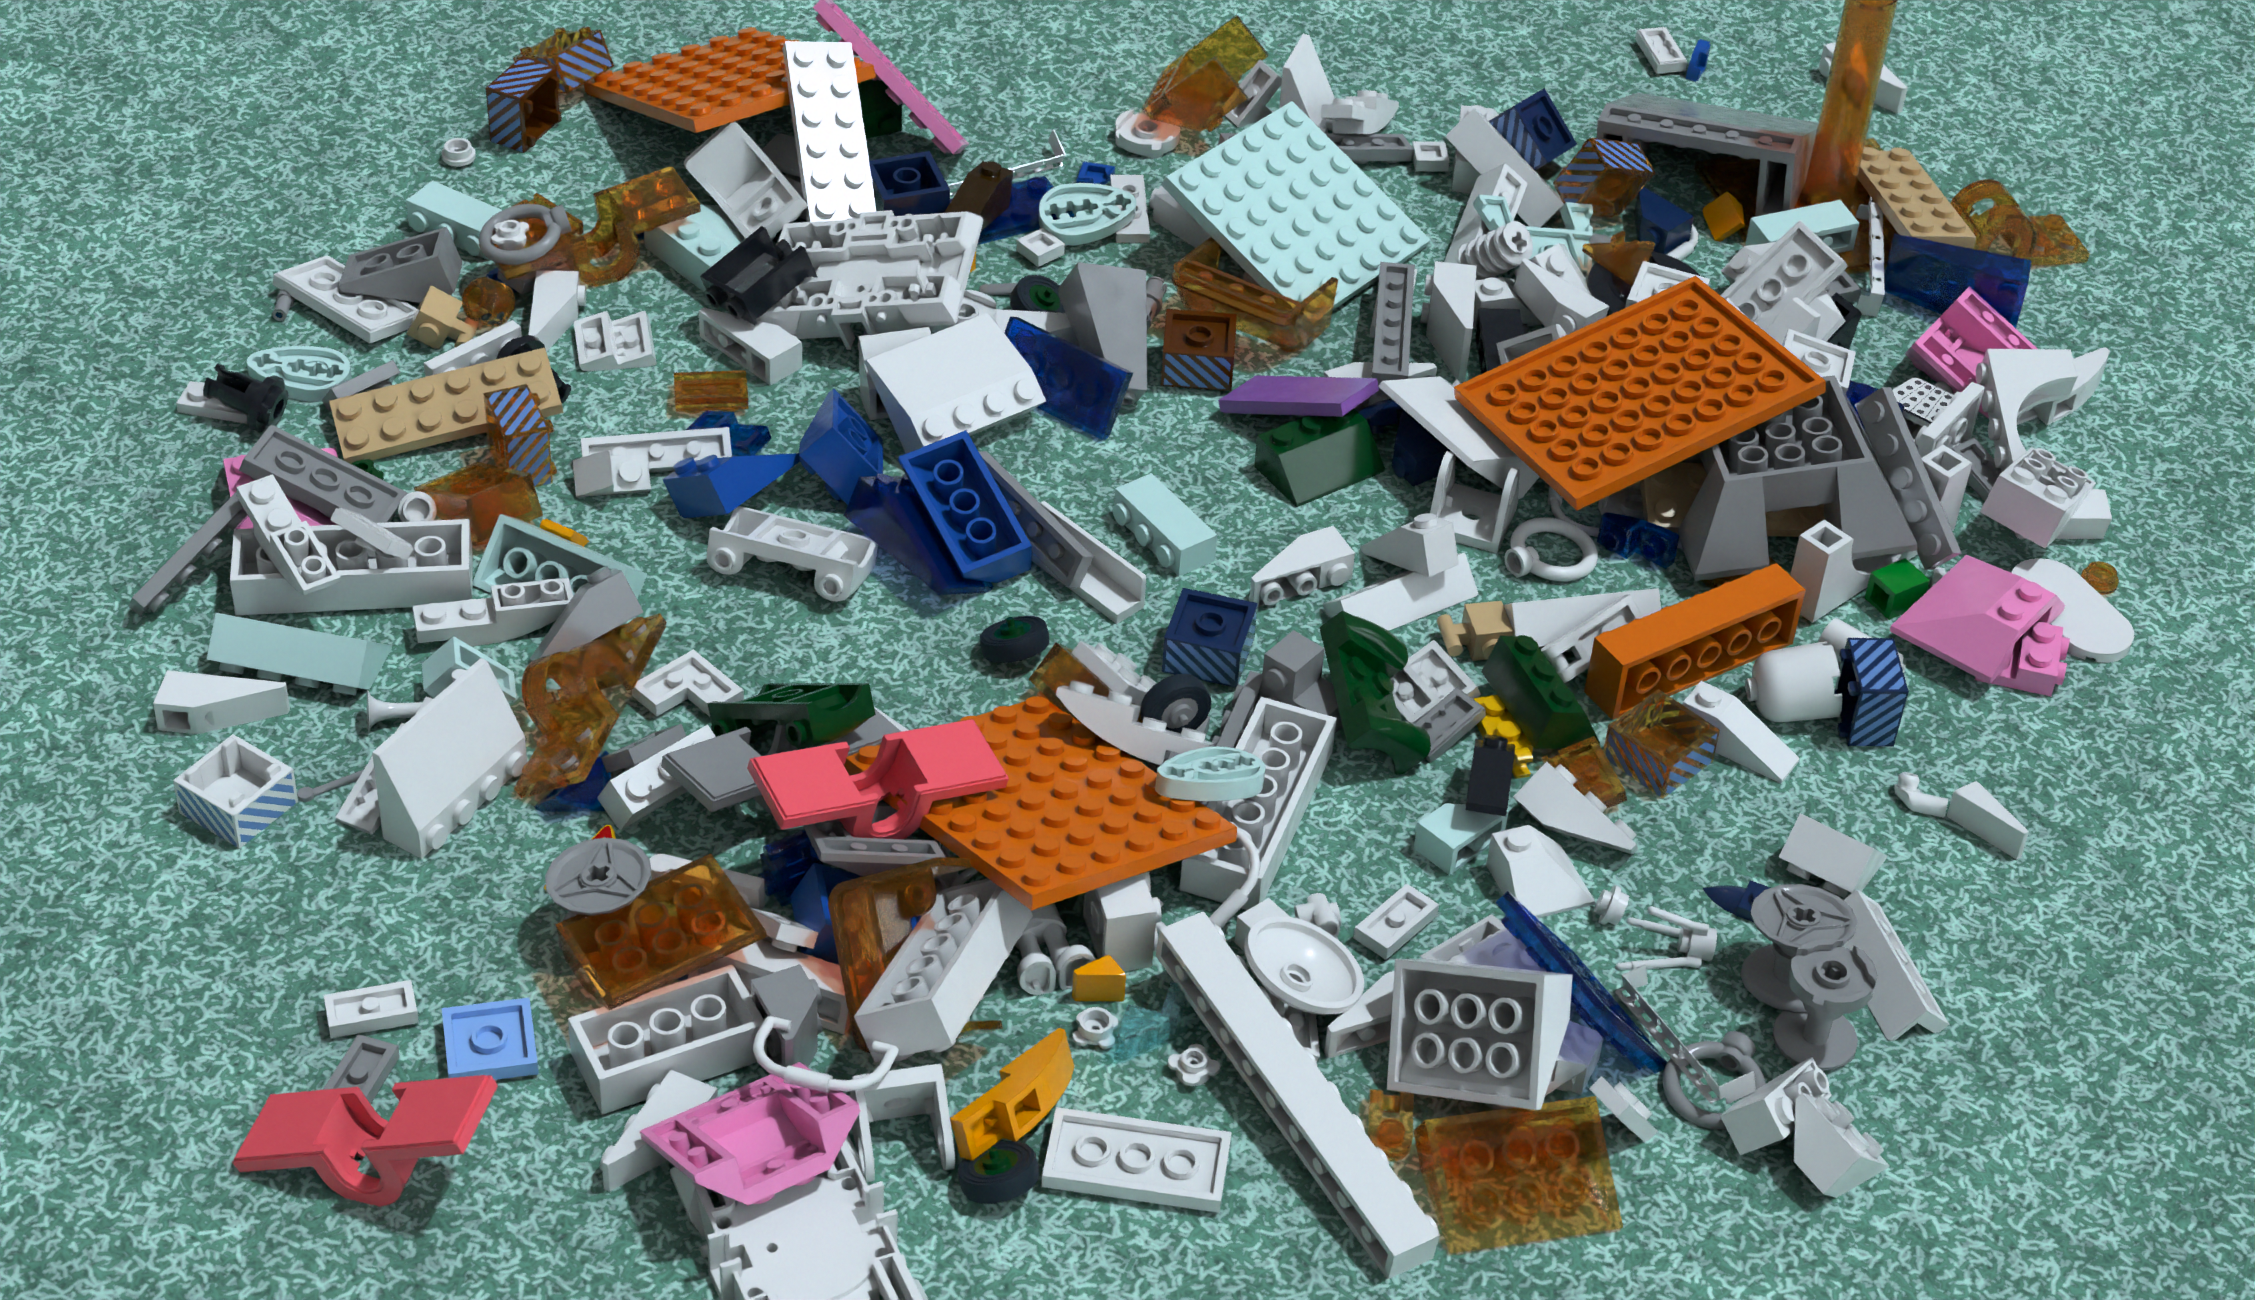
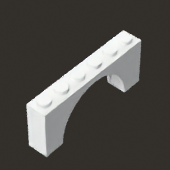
[1976,349,2112,539]
[1790,444,1972,623]

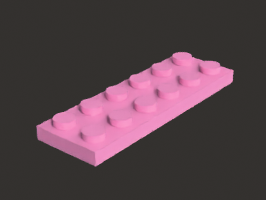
[813,0,969,154]

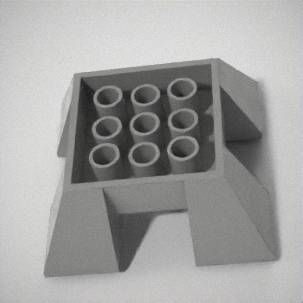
[1678,375,1918,581]

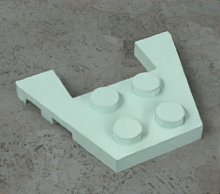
[1473,195,1593,282]

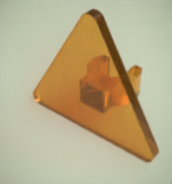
[1582,231,1655,286]

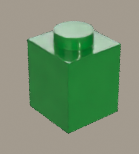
[1864,558,1930,620]

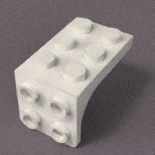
[684,121,808,241]

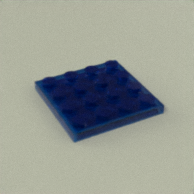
[1495,891,1668,1074]

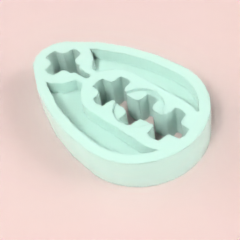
[1039,183,1136,246]
[247,346,352,402]
[1155,746,1266,801]

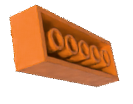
[1584,563,1806,720]

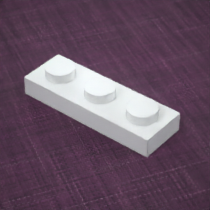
[424,320,522,377]

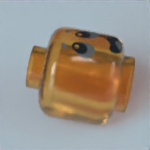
[462,277,515,327]

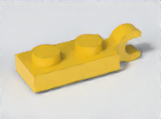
[1472,695,1533,779]

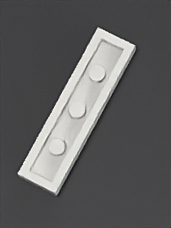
[581,427,732,473]

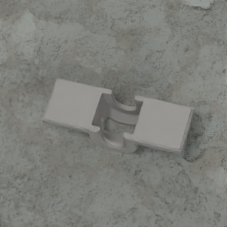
[661,708,901,817]

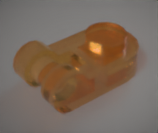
[1368,1089,1414,1161]

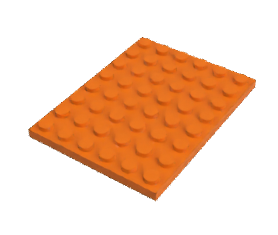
[583,27,876,133]
[1454,276,1826,511]
[844,696,1237,911]

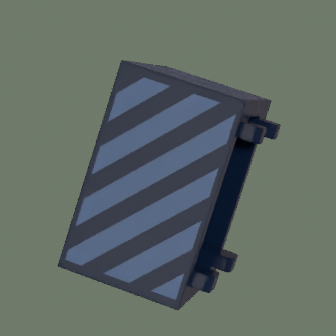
[1489,88,1578,170]
[1162,588,1258,687]
[1834,638,1909,746]

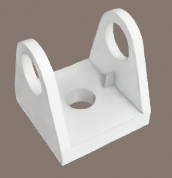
[1430,451,1520,553]
[850,1063,955,1182]

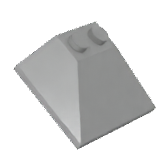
[803,800,946,890]

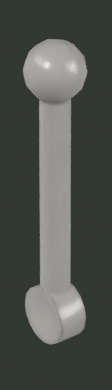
[297,765,366,802]

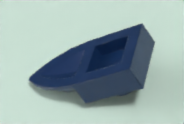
[1703,880,1770,922]

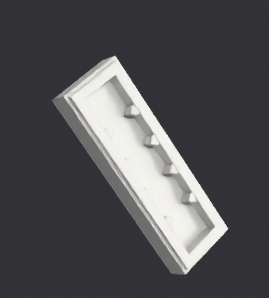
[1110,175,1150,243]

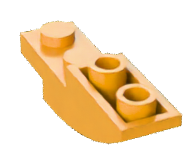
[950,1028,1074,1161]

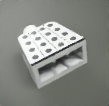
[1892,378,1954,439]

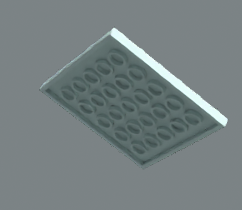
[1161,101,1431,330]

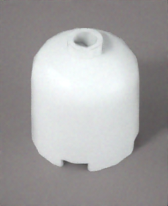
[1745,641,1842,722]

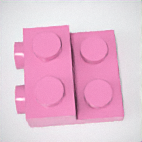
[1974,622,2070,697]

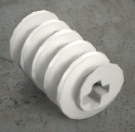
[1456,221,1533,280]

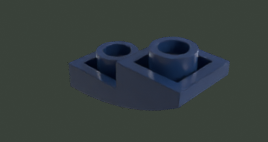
[1359,398,1403,434]

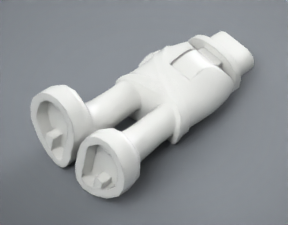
[1015,903,1095,995]

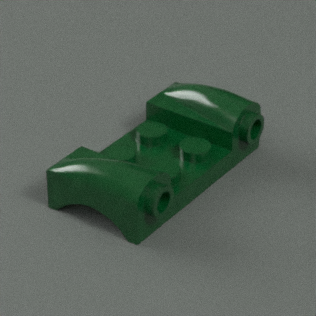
[1319,610,1431,775]
[707,683,876,749]

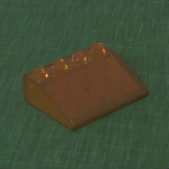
[555,853,767,1011]
[1413,1096,1623,1254]

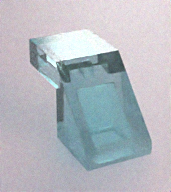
[1114,981,1186,1063]

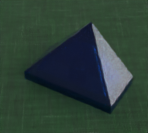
[534,750,611,812]

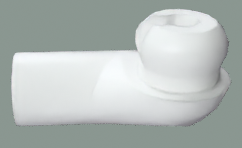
[1894,772,1948,818]

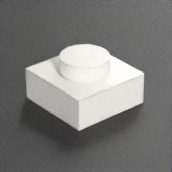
[1412,141,1449,172]
[1016,228,1065,267]

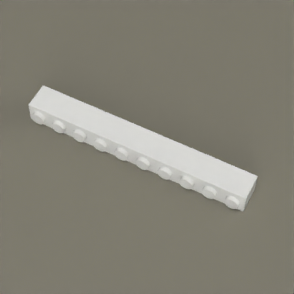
[1155,911,1440,1279]

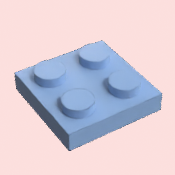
[442,997,539,1080]

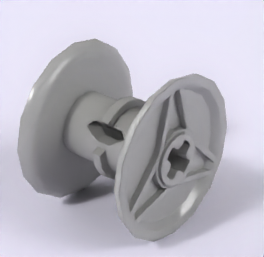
[545,837,663,970]
[1740,884,1857,1012]

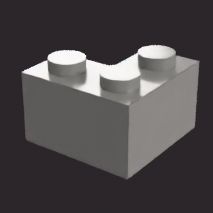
[1260,630,1343,733]

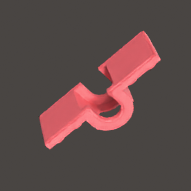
[747,719,1009,839]
[232,1075,498,1206]

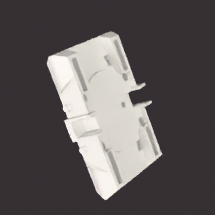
[756,210,984,350]
[670,1135,928,1300]

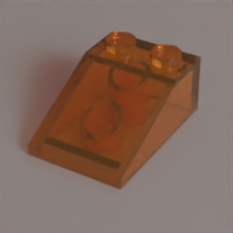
[414,462,543,545]

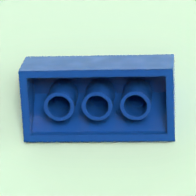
[898,430,1032,583]

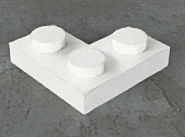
[631,649,744,717]

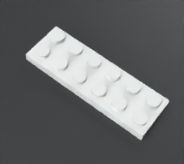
[783,41,876,222]

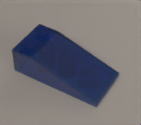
[1884,234,2031,328]
[843,474,993,595]

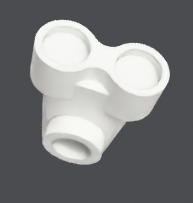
[1294,893,1341,940]

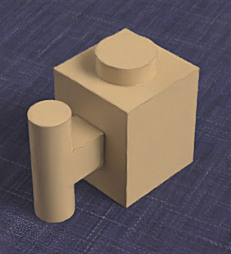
[406,286,479,349]
[1437,601,1514,661]

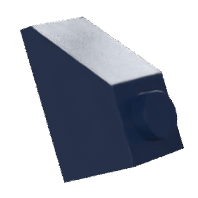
[1634,186,1694,255]
[1392,409,1450,487]

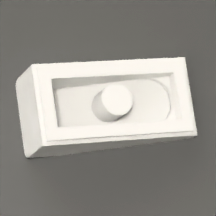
[1947,781,2029,860]

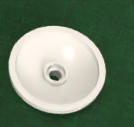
[1244,916,1364,1015]

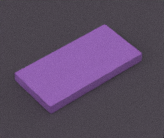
[1218,376,1379,417]

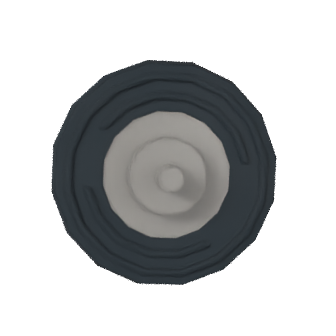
[1140,674,1211,734]

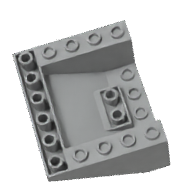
[1594,92,1827,216]

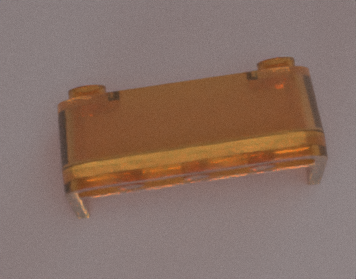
[1142,15,1269,132]
[1172,237,1339,352]
[828,857,1003,1053]

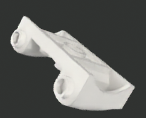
[706,506,879,602]

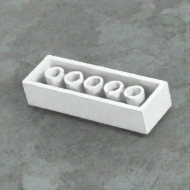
[230,519,473,616]
[1180,697,1337,910]
[854,878,1033,1062]

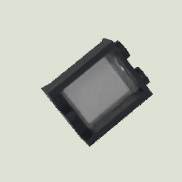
[700,226,818,325]

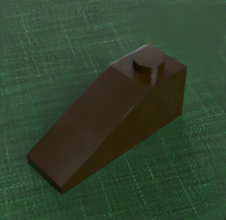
[944,161,1013,231]

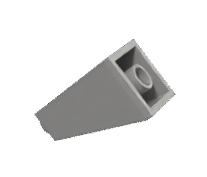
[1058,262,1147,405]

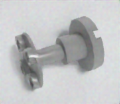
[1772,938,1877,1071]

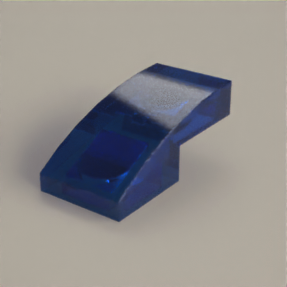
[686,410,772,456]

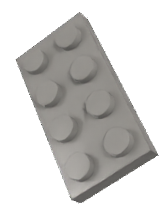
[239,424,407,523]

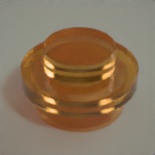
[2081,561,2119,595]

